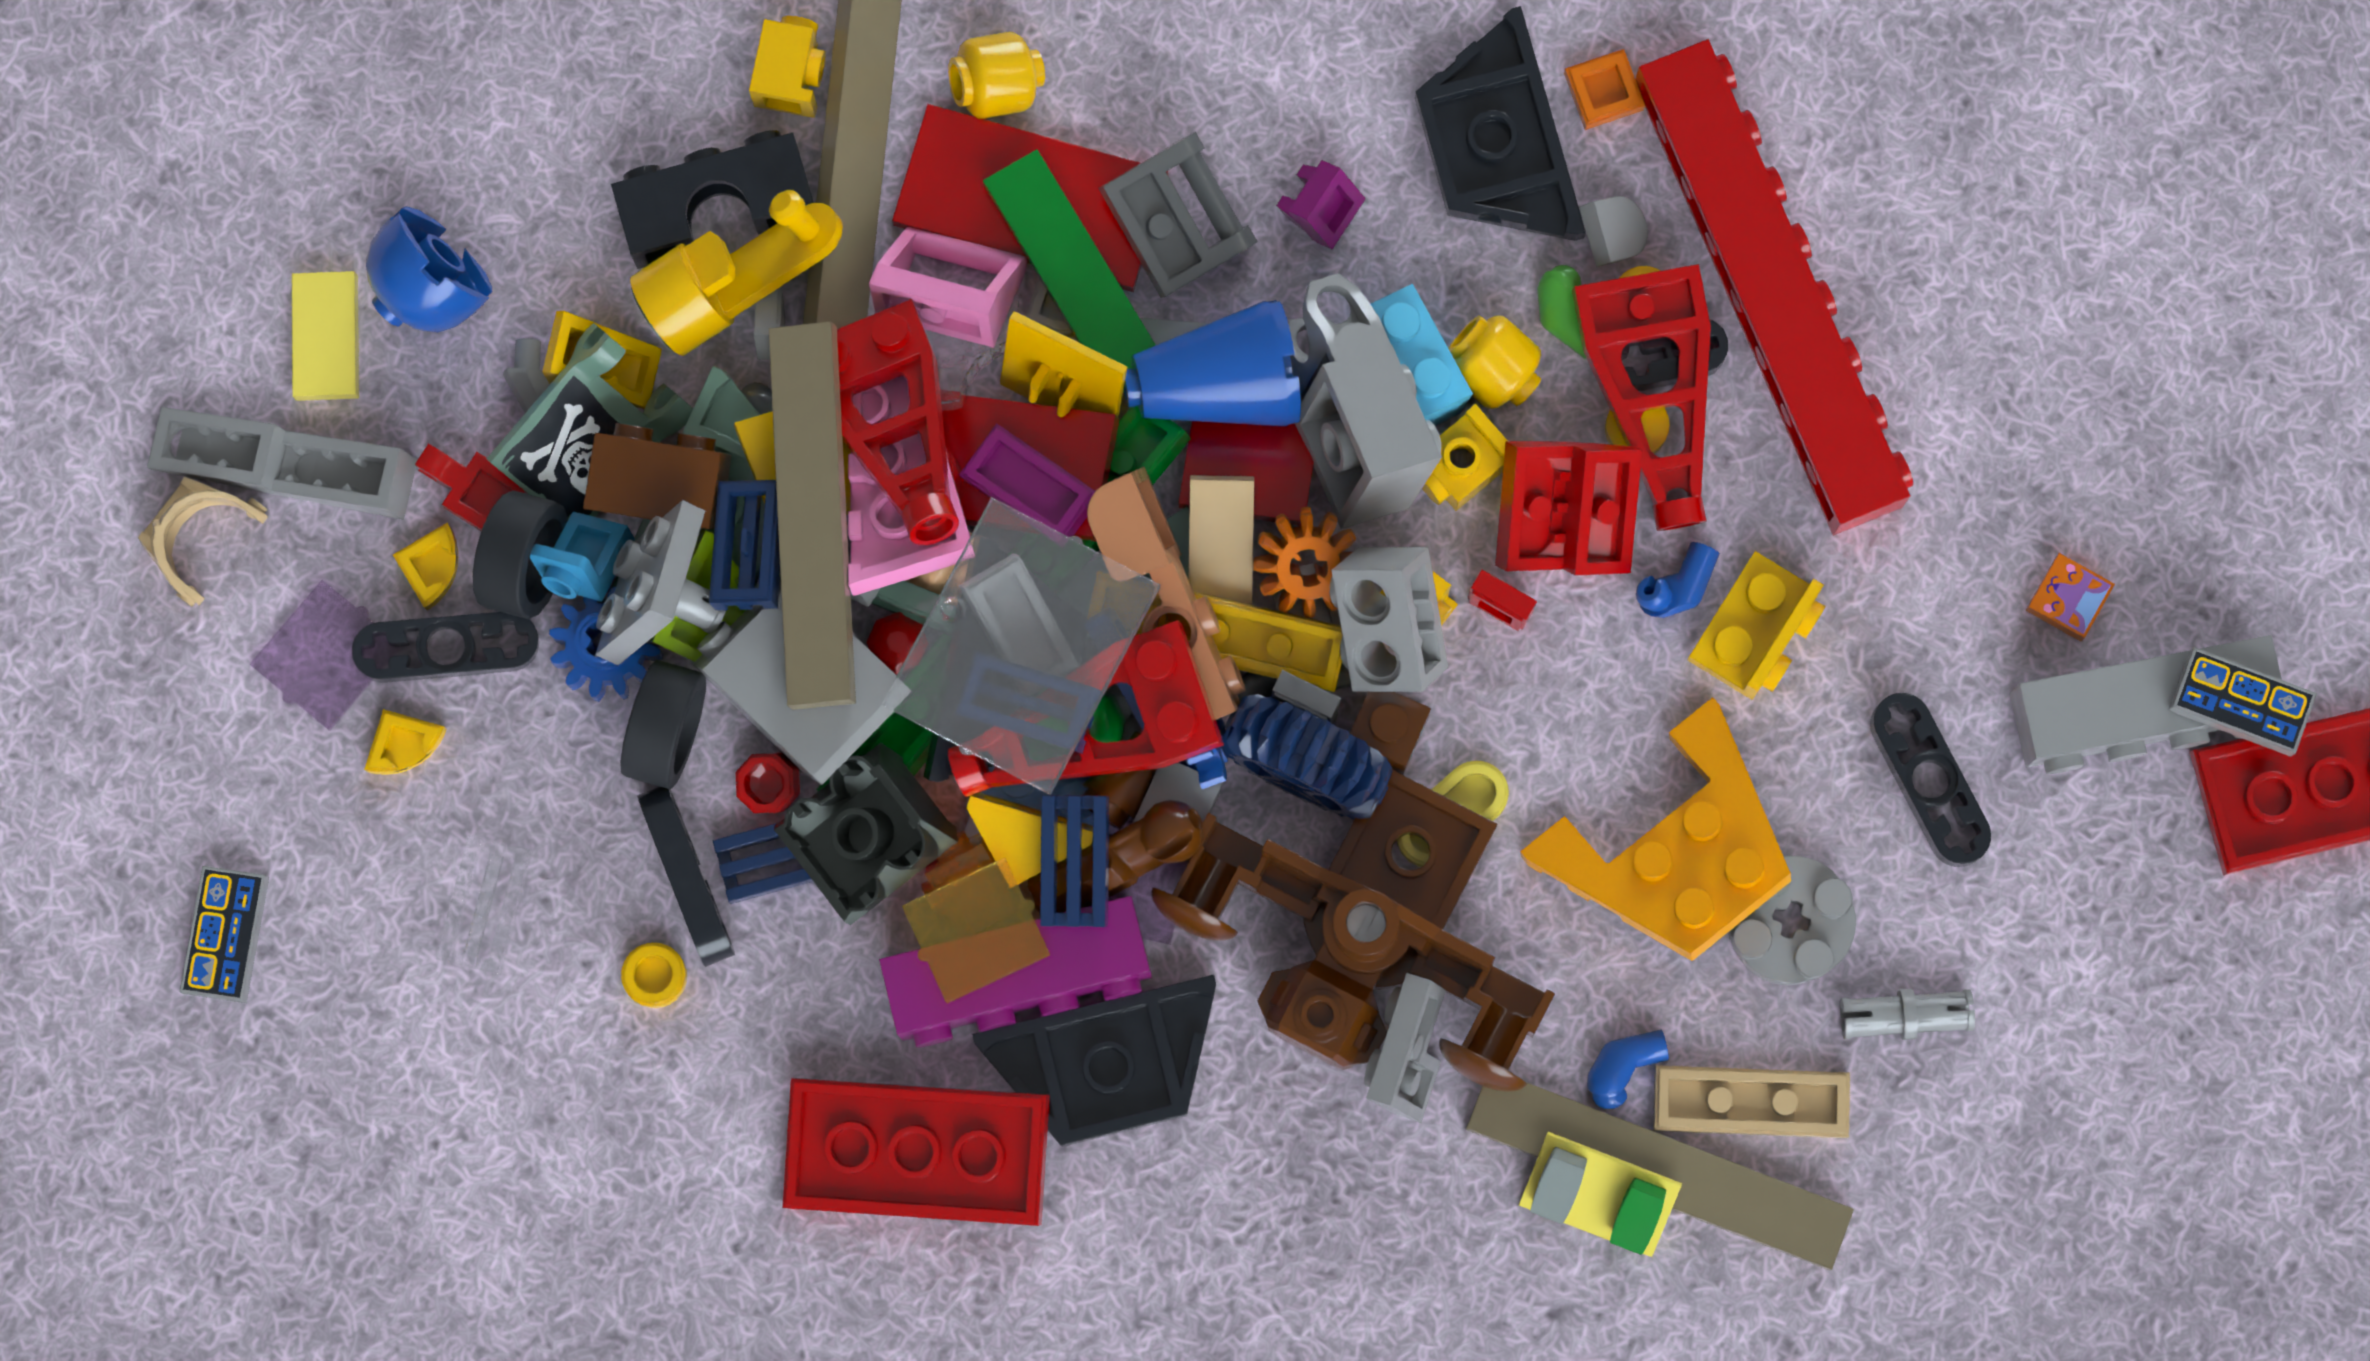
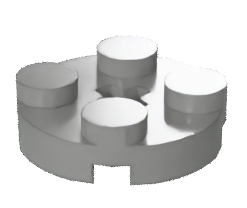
[1728,856,1856,985]

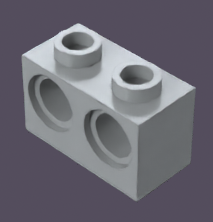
[1330,547,1448,692]

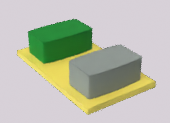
[1519,1131,1682,1257]

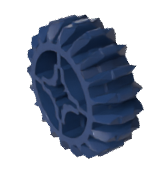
[1222,694,1393,820]

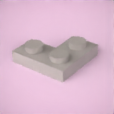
[1364,973,1446,1123]

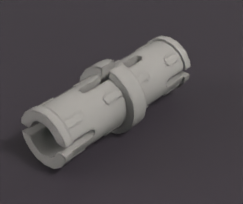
[1840,989,1975,1040]

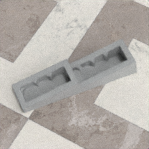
[147,407,418,520]

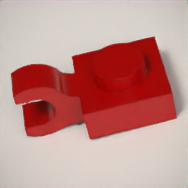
[414,443,528,531]

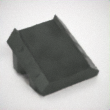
[774,743,958,925]

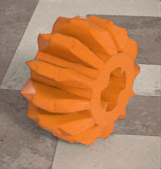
[1253,507,1356,618]

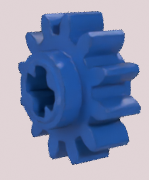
[549,587,664,702]

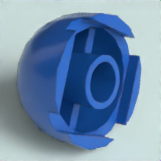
[366,206,492,333]

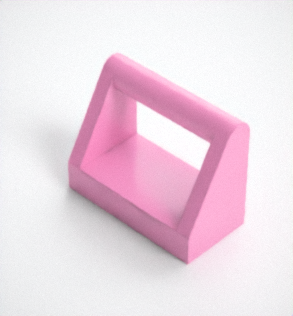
[869,226,1027,348]

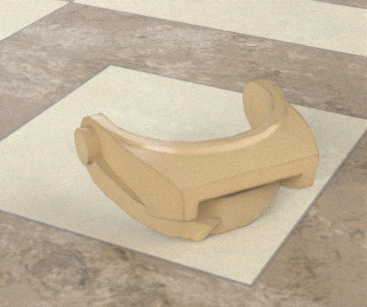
[138,477,268,607]

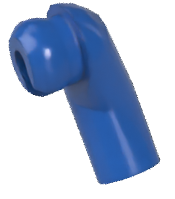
[1636,542,1720,618]
[1587,1029,1669,1110]

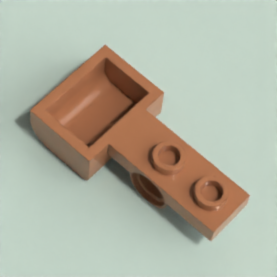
[1087,467,1246,720]

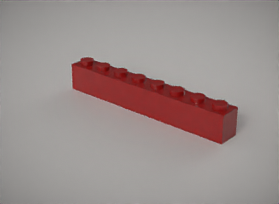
[1635,39,1913,536]

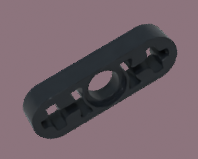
[352,612,539,683]
[1870,693,1991,867]
[637,787,735,967]

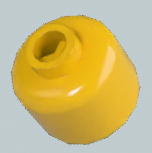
[948,32,1045,119]
[1448,315,1542,409]

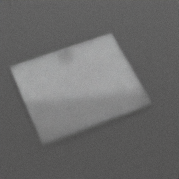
[882,497,1161,795]

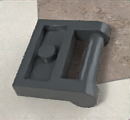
[1098,132,1258,298]

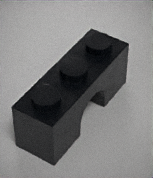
[611,130,814,269]

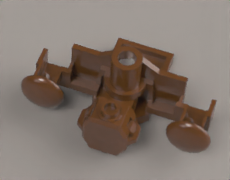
[1151,769,1555,1092]

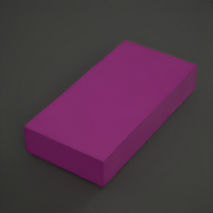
[959,423,1096,549]

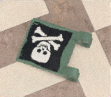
[486,323,693,520]

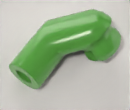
[1537,265,1586,359]

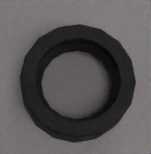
[473,490,568,619]
[620,660,706,789]

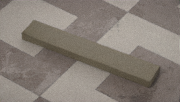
[803,0,902,329]
[769,321,856,710]
[1466,1082,1854,1271]

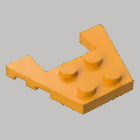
[1520,697,1792,961]

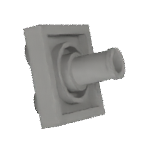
[596,500,726,665]

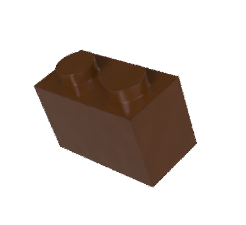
[583,423,732,530]

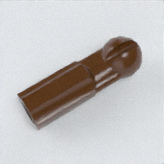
[1027,800,1204,913]

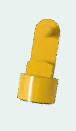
[630,190,843,356]

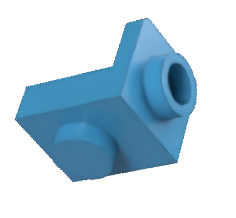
[530,512,635,601]

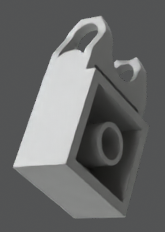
[1288,273,1442,529]

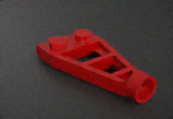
[1572,264,1711,531]
[837,299,959,545]
[948,620,1224,797]

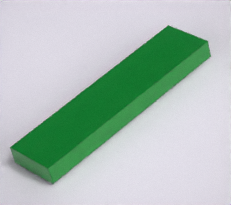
[983,149,1156,369]

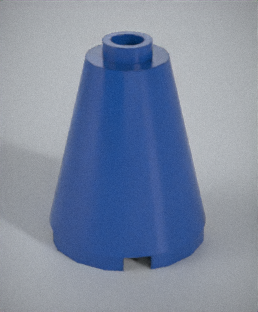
[1123,300,1301,426]

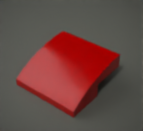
[1178,421,1314,526]
[1495,441,1642,576]

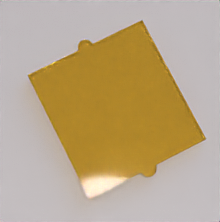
[902,858,1051,1004]

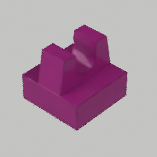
[1276,160,1366,250]

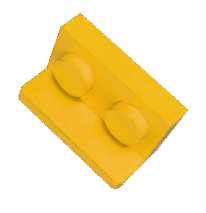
[1687,551,1826,700]

